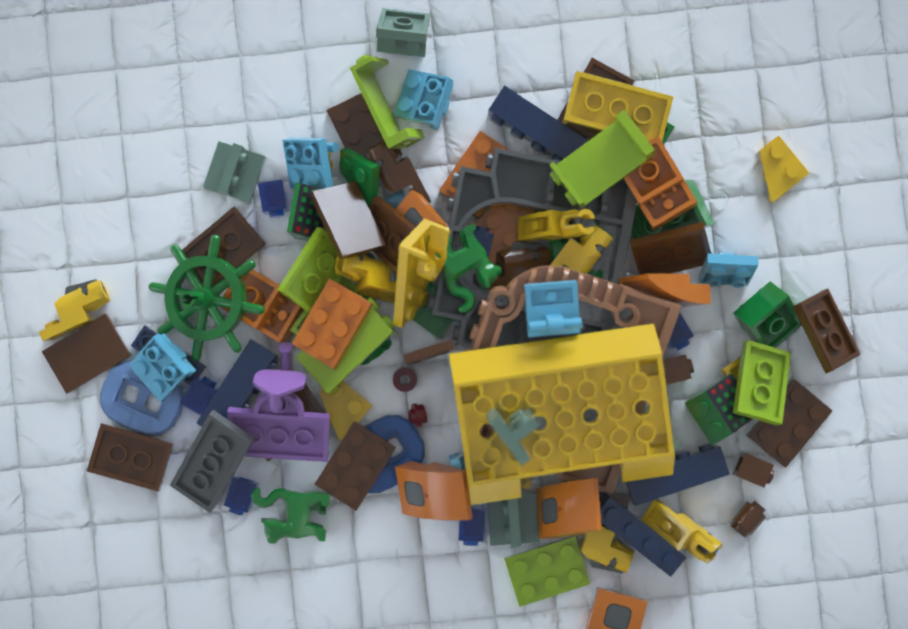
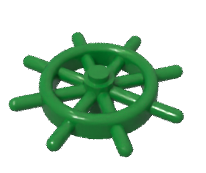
[148,235,265,361]

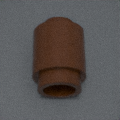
[730,501,767,538]

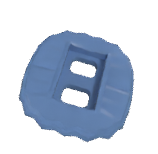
[100,361,185,436]

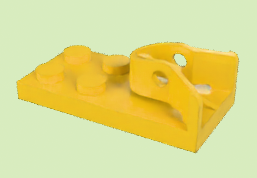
[562,71,674,141]
[393,219,450,328]

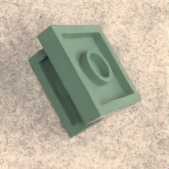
[376,8,430,57]
[203,141,266,203]
[486,407,539,465]
[487,492,540,547]

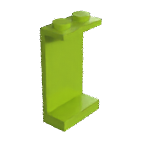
[350,55,425,149]
[549,110,655,209]
[296,295,399,395]

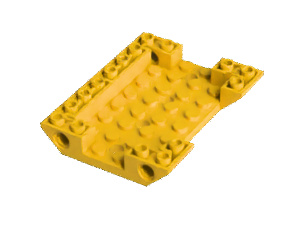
[449,324,675,505]

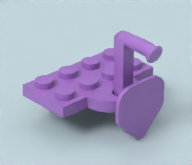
[227,342,330,462]

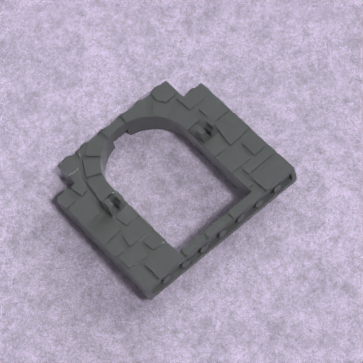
[427,148,637,348]

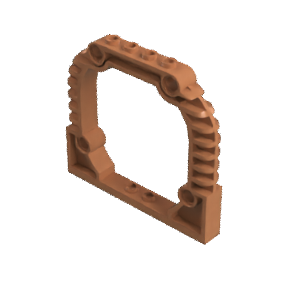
[464,265,682,494]

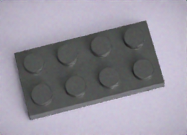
[169,410,255,513]

